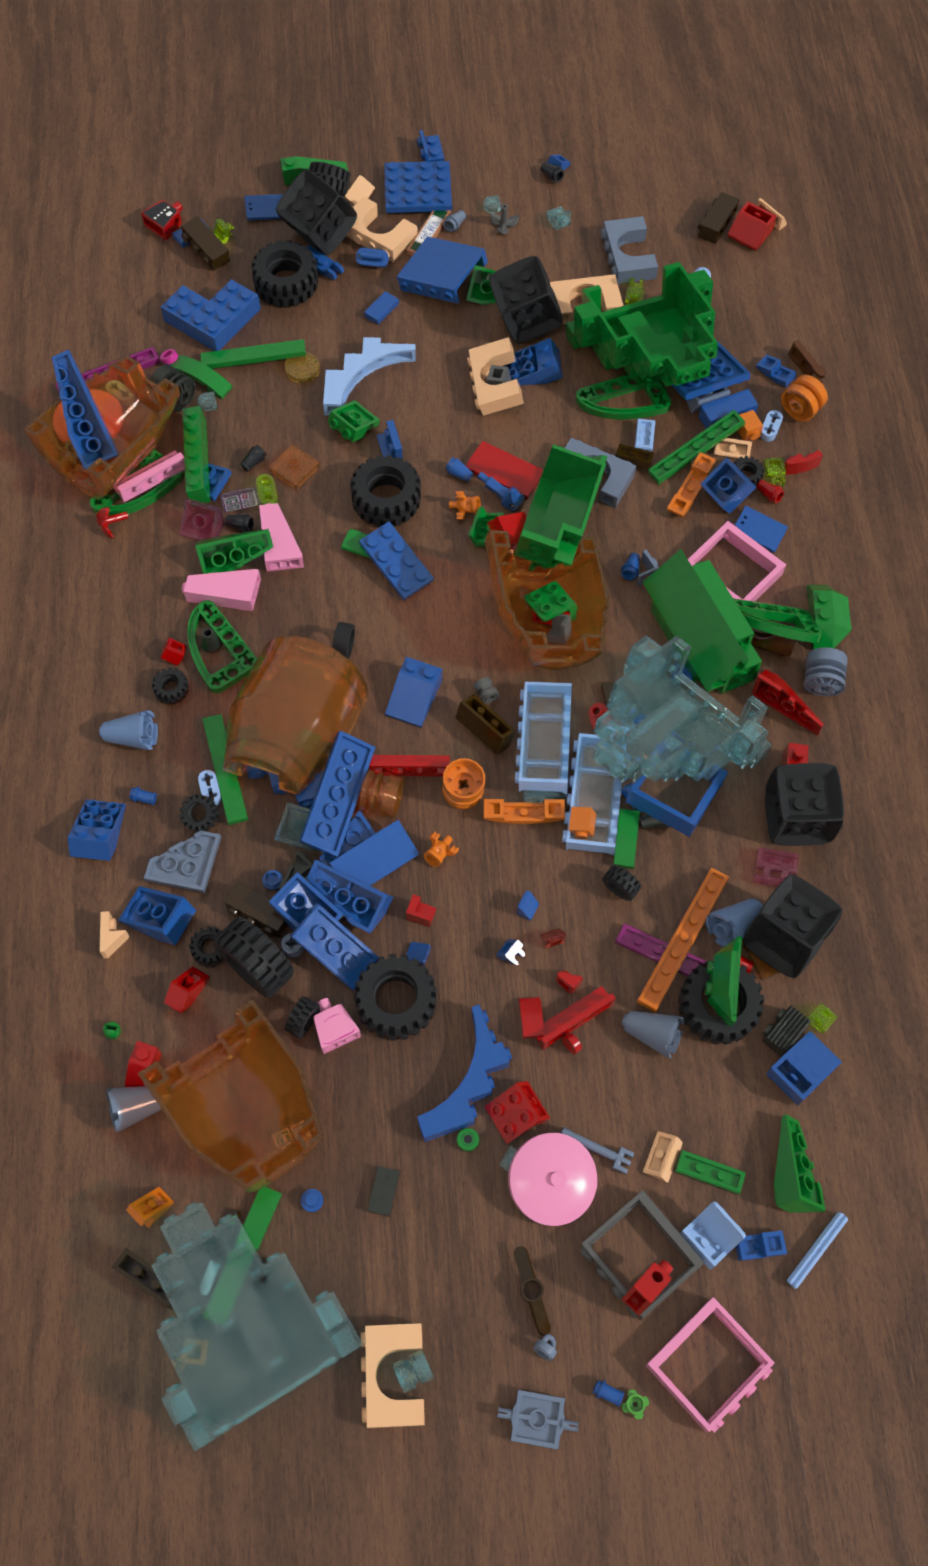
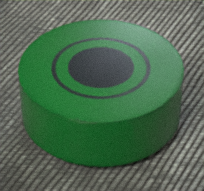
[457,1128,479,1152]

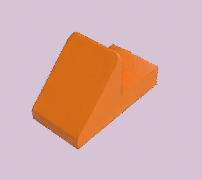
[126,1187,174,1228]

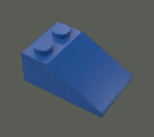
[385,657,443,728]
[268,872,344,931]
[118,886,196,945]

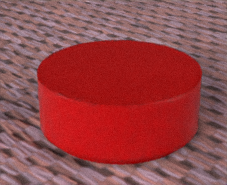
[562,1032,582,1055]

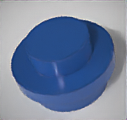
[262,870,283,890]
[301,1189,323,1212]

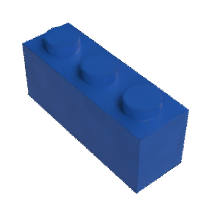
[698,389,758,429]

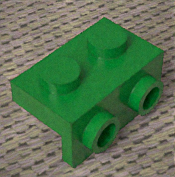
[469,507,504,547]

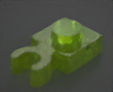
[625,278,644,304]
[763,457,786,487]

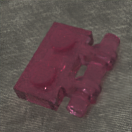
[753,847,799,886]

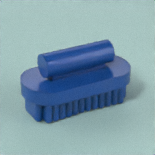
[356,248,389,268]

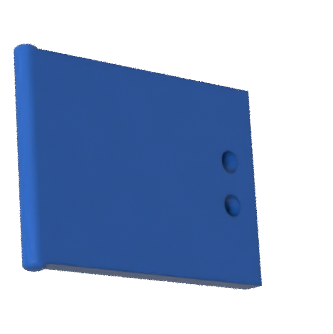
[244,194,283,220]
[735,506,788,553]

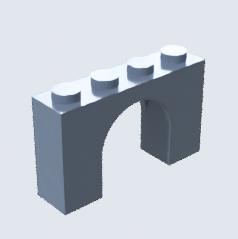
[601,216,658,284]
[565,438,636,508]

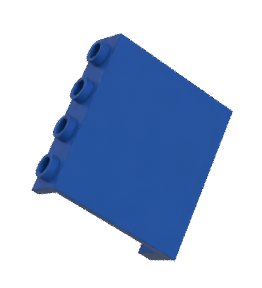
[397,236,488,304]

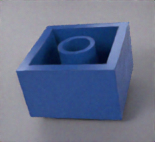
[700,457,757,513]

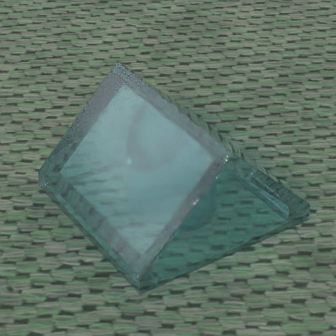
[274,802,315,851]

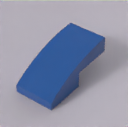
[756,354,796,387]
[736,1231,787,1261]

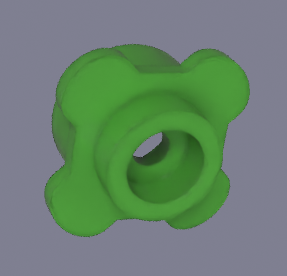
[621,1390,649,1420]

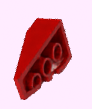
[751,669,824,736]

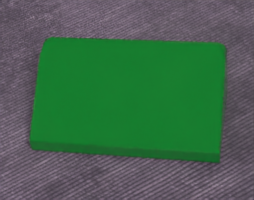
[341,529,370,558]

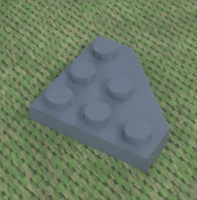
[144,831,222,893]

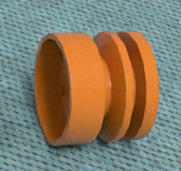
[442,758,485,809]

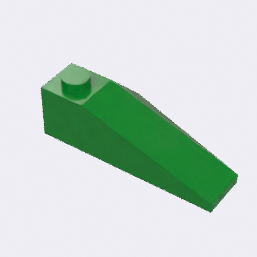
[279,156,348,186]
[466,265,496,305]
[195,528,274,574]
[774,1114,826,1213]

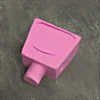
[313,998,361,1054]

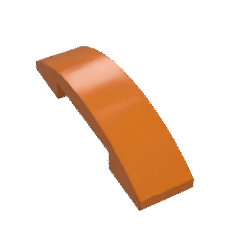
[667,452,716,517]
[484,799,565,824]

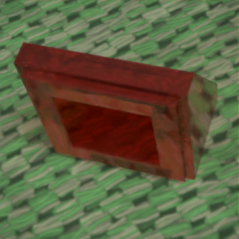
[541,929,566,948]

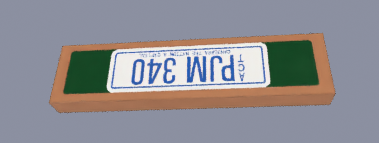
[407,210,451,256]

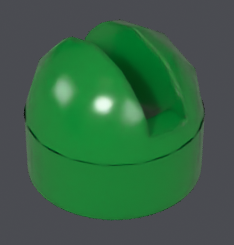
[103,1021,121,1040]

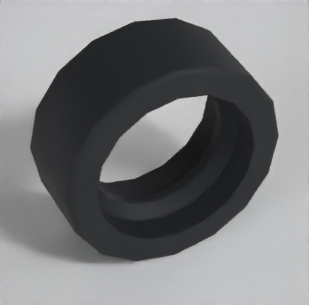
[332,622,355,660]

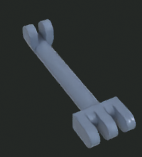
[561,1126,634,1175]

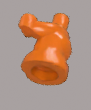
[449,491,481,520]
[424,831,459,867]

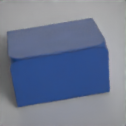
[547,154,571,170]
[517,890,539,920]
[406,942,431,966]

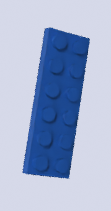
[299,730,375,858]

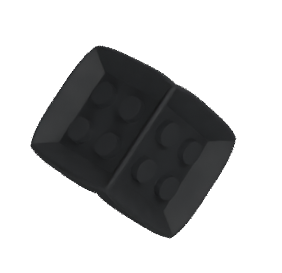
[276,170,357,255]
[490,256,563,343]
[765,763,844,846]
[744,874,843,979]

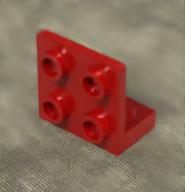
[485,1081,551,1144]

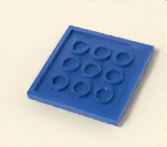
[384,161,452,213]
[672,340,750,400]

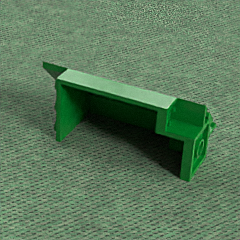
[514,444,607,571]
[643,549,762,694]

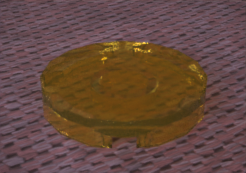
[285,352,320,383]

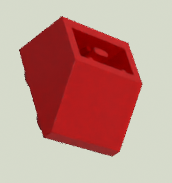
[727,201,777,251]

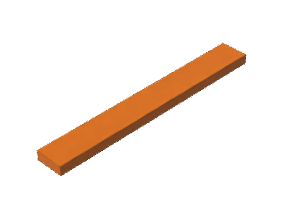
[637,867,729,1013]

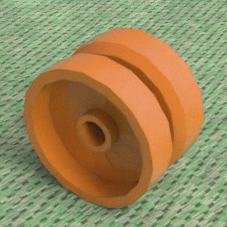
[780,374,828,422]

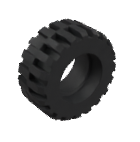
[251,240,318,308]
[350,455,421,527]
[214,917,294,997]
[354,954,436,1041]
[678,960,764,1045]

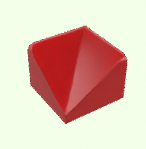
[160,638,186,665]
[556,970,583,994]

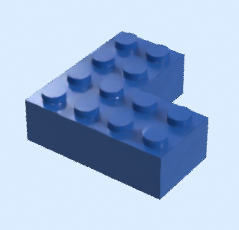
[161,279,260,351]

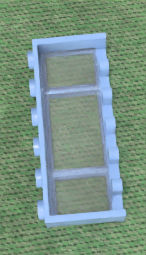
[515,682,572,795]
[562,733,627,856]

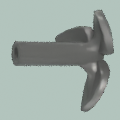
[490,204,519,234]

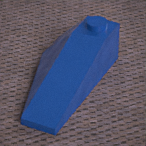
[307,860,393,933]

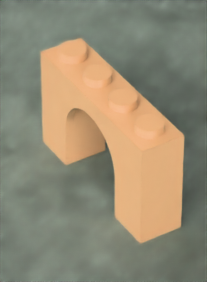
[346,196,417,263]
[550,275,623,325]
[467,337,524,416]
[361,1323,425,1428]

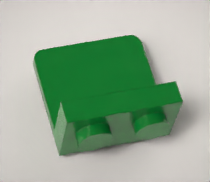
[525,580,578,622]

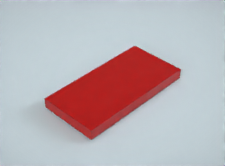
[465,441,543,500]

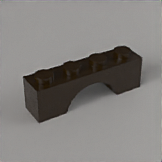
[751,624,797,657]

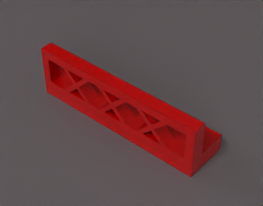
[369,755,450,777]
[535,986,616,1050]

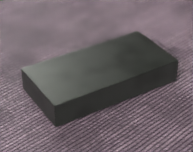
[367,1166,400,1217]

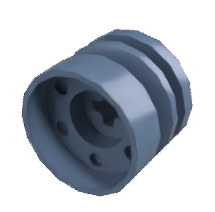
[804,648,848,696]

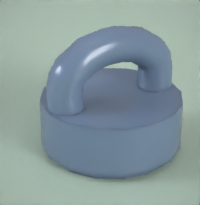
[533,1334,557,1361]

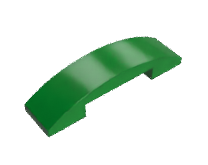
[170,355,232,399]

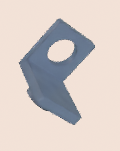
[636,549,659,587]

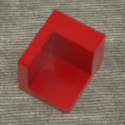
[406,894,436,928]

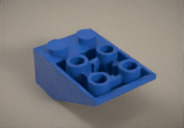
[504,338,563,385]
[68,799,126,861]
[766,1031,842,1106]

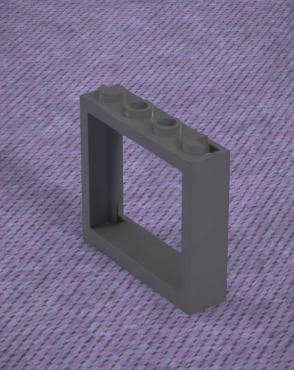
[580,1190,704,1320]

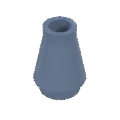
[443,210,466,232]

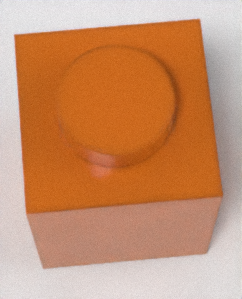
[737,410,763,441]
[569,807,596,839]

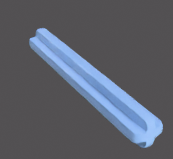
[787,1212,848,1289]

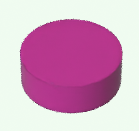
[160,349,178,365]

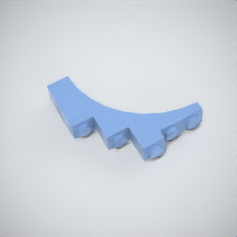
[323,337,416,415]

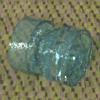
[392,1349,434,1394]

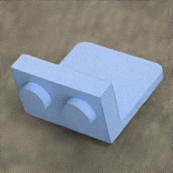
[680,1201,746,1270]

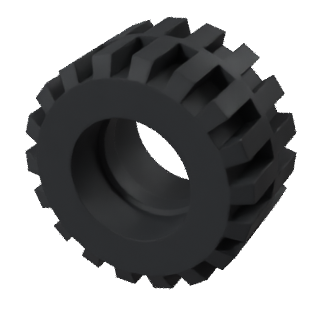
[309,161,351,196]

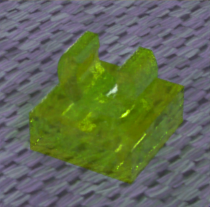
[213,218,234,244]
[808,1003,838,1034]

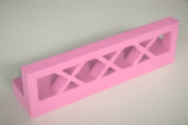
[112,450,185,502]

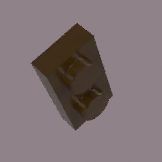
[615,444,654,469]

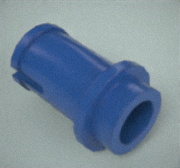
[129,786,157,805]
[593,1380,624,1407]

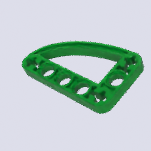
[576,374,671,420]
[90,447,184,516]
[733,598,822,643]
[187,600,258,694]

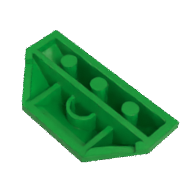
[806,584,851,650]
[705,936,742,1026]

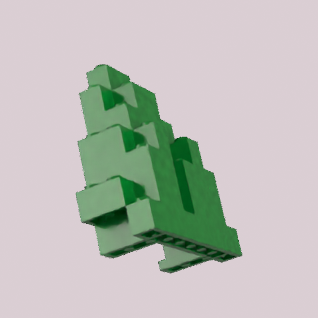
[566,262,718,386]

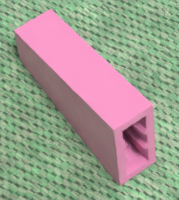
[259,503,304,571]
[182,569,261,611]

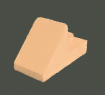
[100,911,129,958]

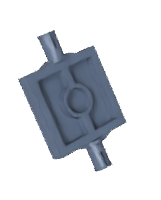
[497,1390,579,1450]

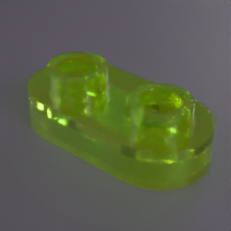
[256,474,278,505]

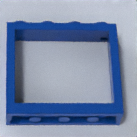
[625,738,728,837]

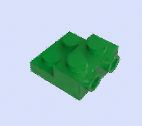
[328,400,380,442]

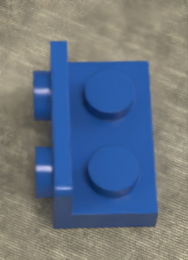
[417,130,444,162]
[377,420,403,459]

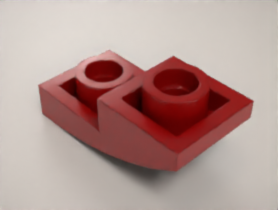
[783,450,823,475]

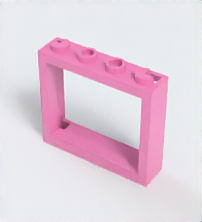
[688,521,786,601]
[645,1297,775,1433]

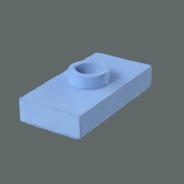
[635,419,655,452]

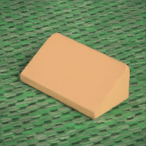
[344,175,375,207]
[757,198,787,230]
[713,438,752,459]
[643,1131,682,1183]

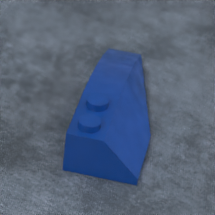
[52,350,120,469]

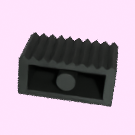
[762,1005,811,1057]

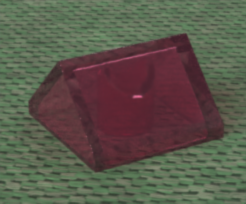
[179,498,225,541]

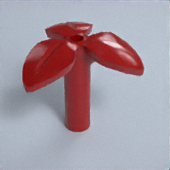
[96,507,128,538]

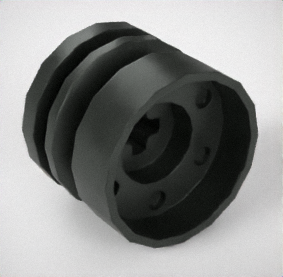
[148,364,196,412]

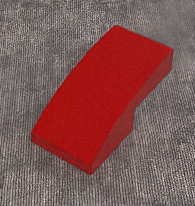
[519,997,545,1039]

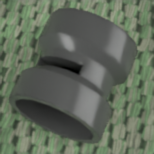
[473,677,499,704]

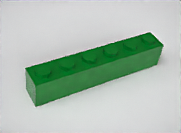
[183,406,210,506]

